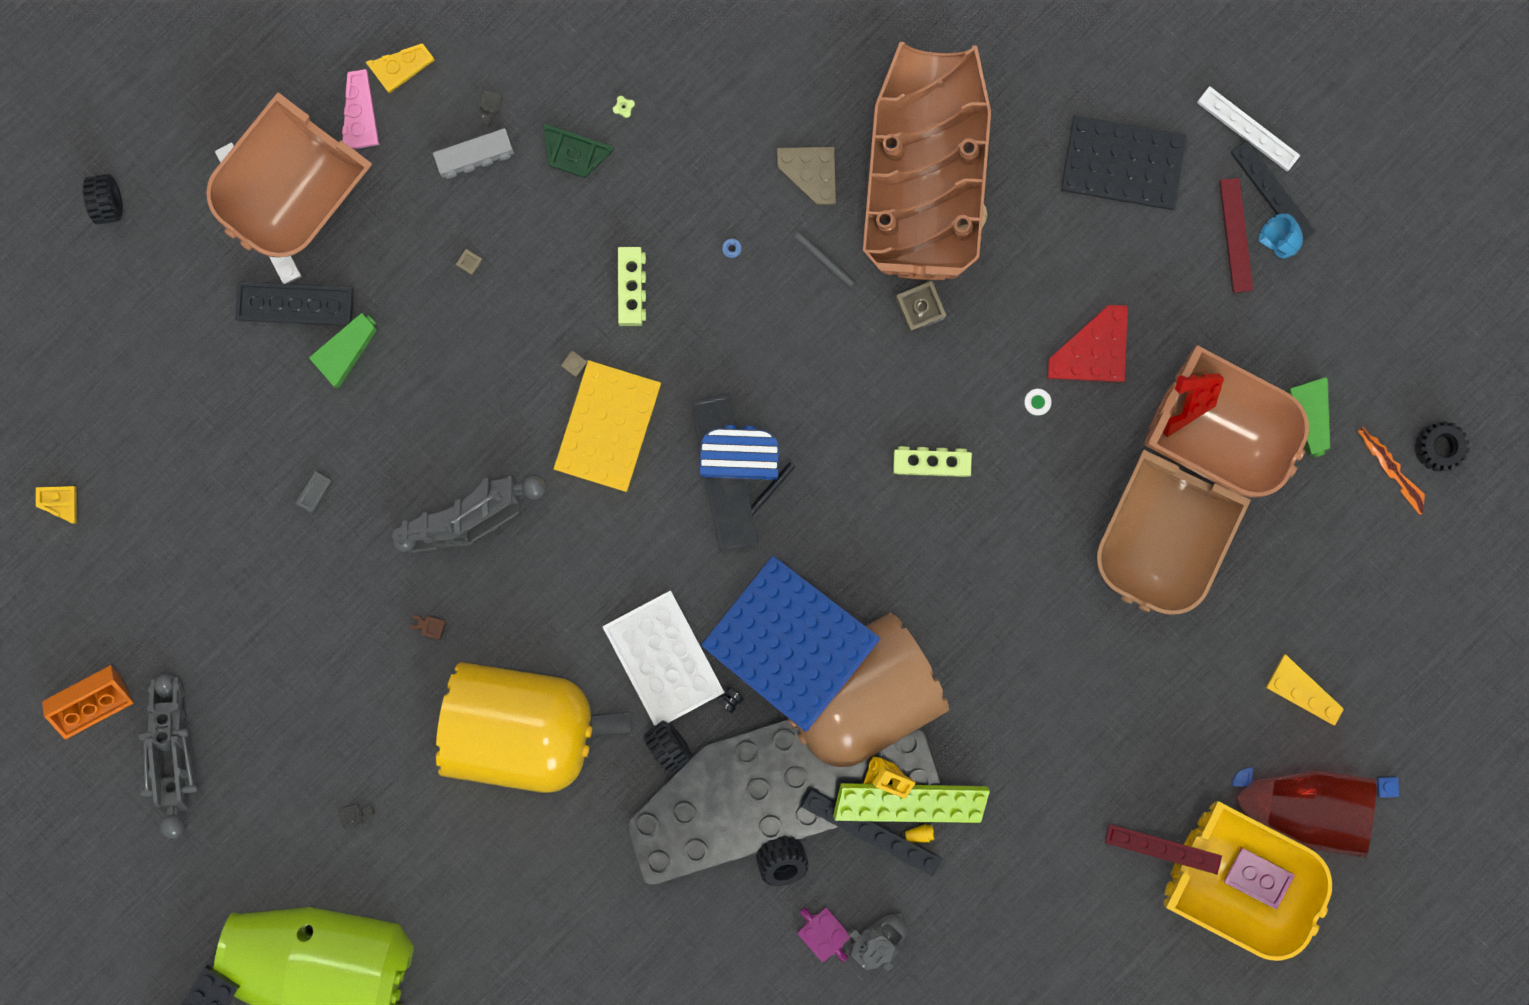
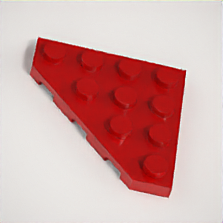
[1047,305,1128,383]

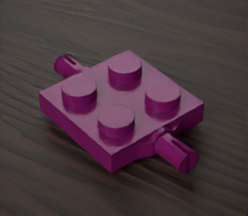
[797,907,851,963]

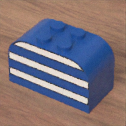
[700,425,779,480]

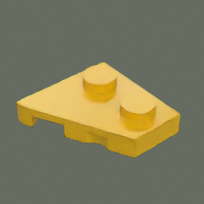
[36,486,77,524]

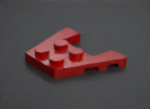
[1162,373,1224,437]

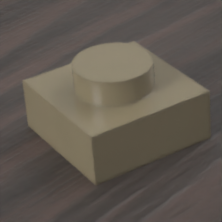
[456,249,483,276]
[561,351,588,378]

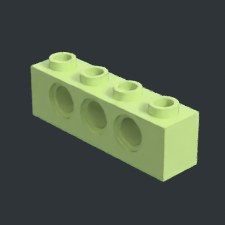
[618,247,646,326]
[893,446,972,477]

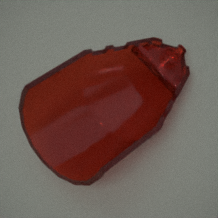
[1236,770,1377,859]

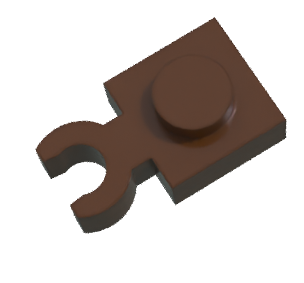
[409,615,446,640]

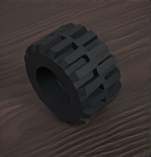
[83,174,123,225]
[1415,422,1469,471]
[644,720,692,773]
[756,837,809,887]

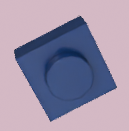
[1377,777,1399,797]

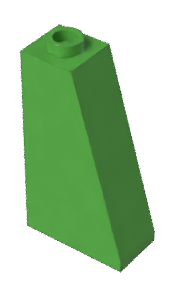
[309,313,377,389]
[1286,377,1330,458]

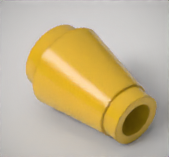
[905,823,935,843]

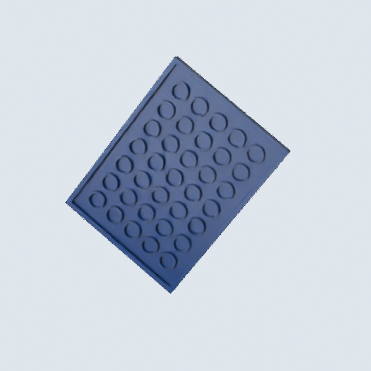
[701,556,881,732]

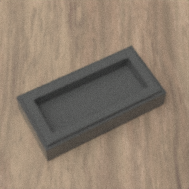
[295,471,332,513]

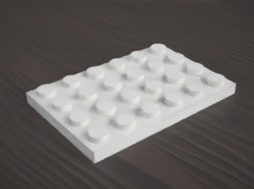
[603,590,725,726]

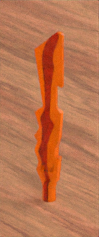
[1357,427,1425,514]

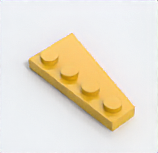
[1265,654,1344,726]

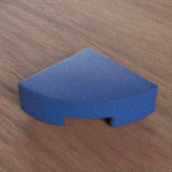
[1232,767,1253,787]

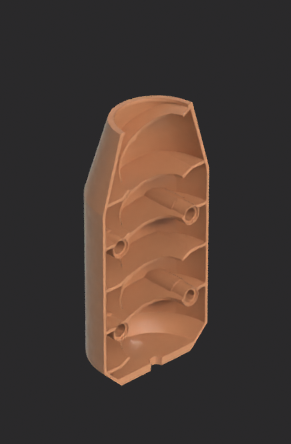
[863,42,991,280]

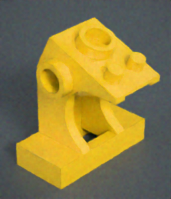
[863,757,915,799]

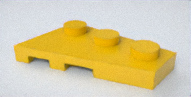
[366,43,435,93]

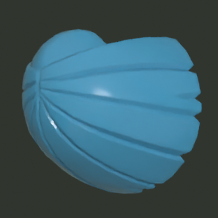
[1259,213,1303,259]

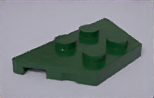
[544,123,614,178]

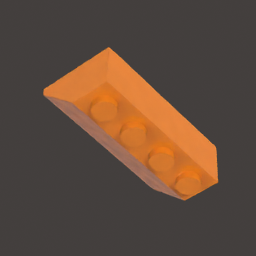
[42,665,134,740]

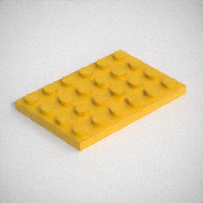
[554,360,661,492]

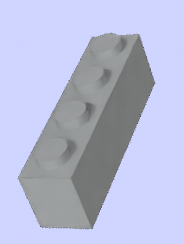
[433,128,514,179]

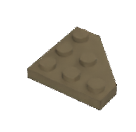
[777,147,836,205]

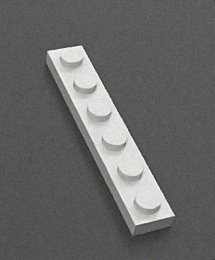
[1197,86,1300,172]

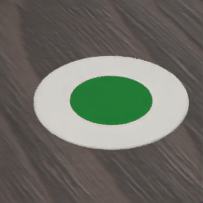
[1025,389,1051,415]

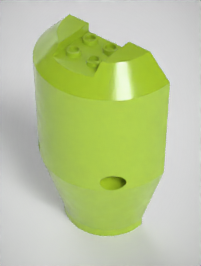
[213,907,414,1005]

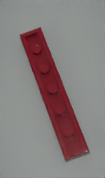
[1219,178,1253,293]
[1105,824,1222,875]

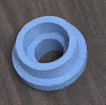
[722,239,741,258]

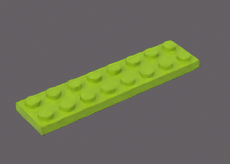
[833,783,990,823]

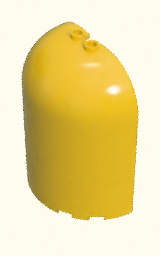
[436,662,592,793]
[1164,801,1332,961]

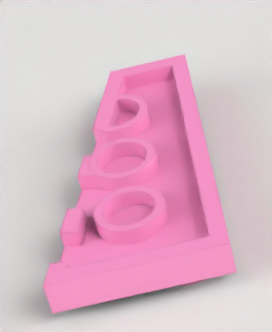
[342,69,380,149]

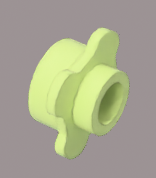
[613,96,635,118]

